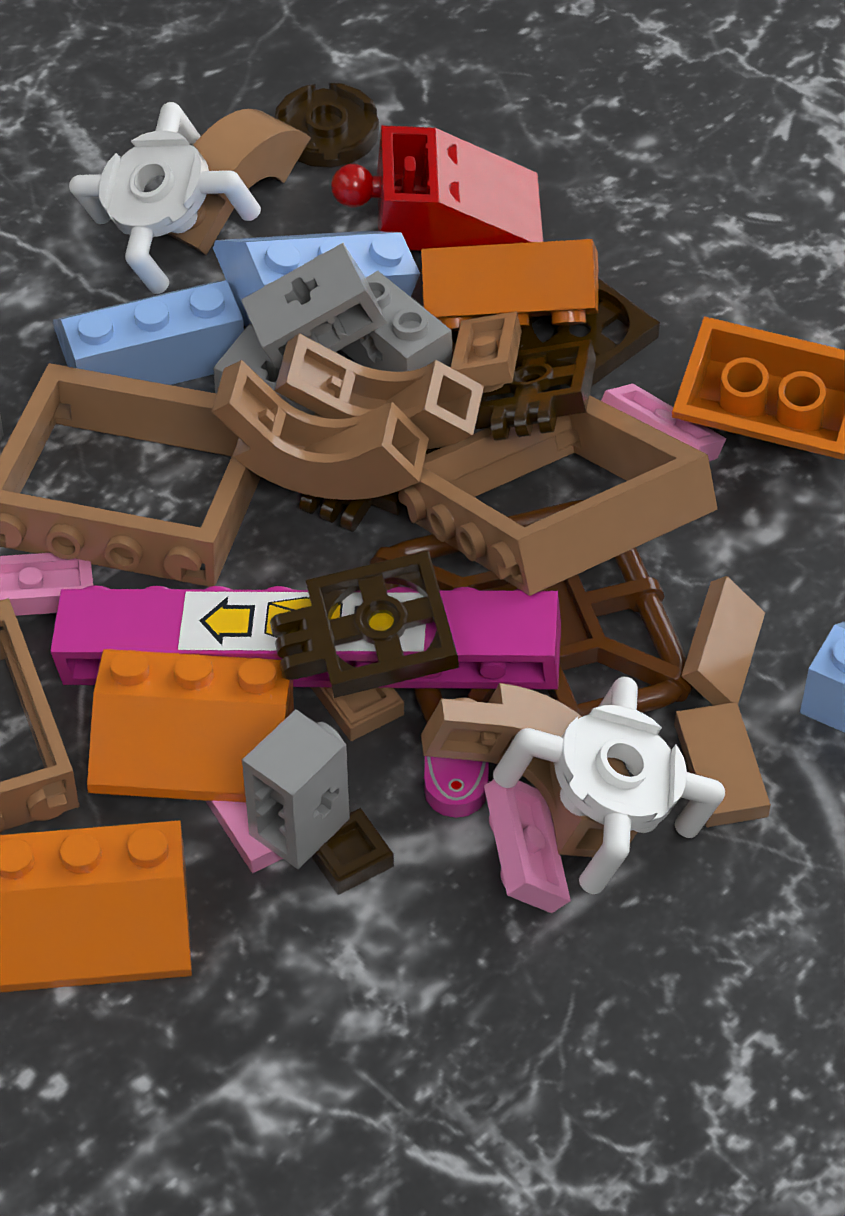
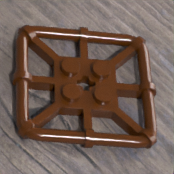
[370,500,693,724]

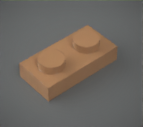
[451,311,522,393]

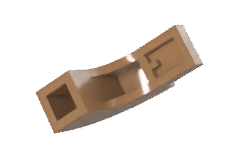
[212,360,429,500]
[421,683,637,857]

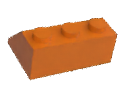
[421,239,598,332]
[672,316,845,460]
[87,649,294,802]
[0,820,192,993]

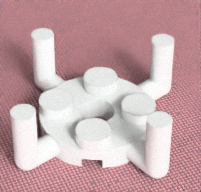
[69,102,261,294]
[493,677,725,894]

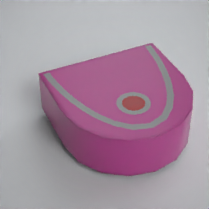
[424,756,489,818]

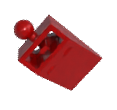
[331,125,543,251]

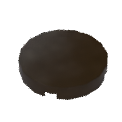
[275,83,379,168]

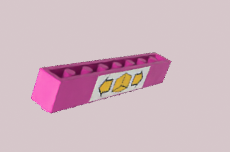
[51,585,561,689]

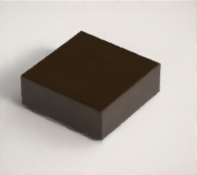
[311,808,394,895]

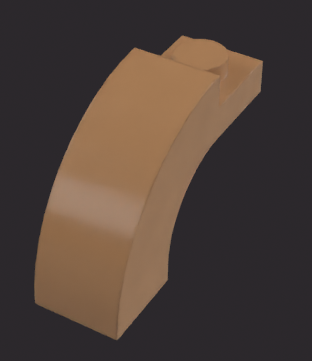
[167,109,311,255]
[274,333,484,449]

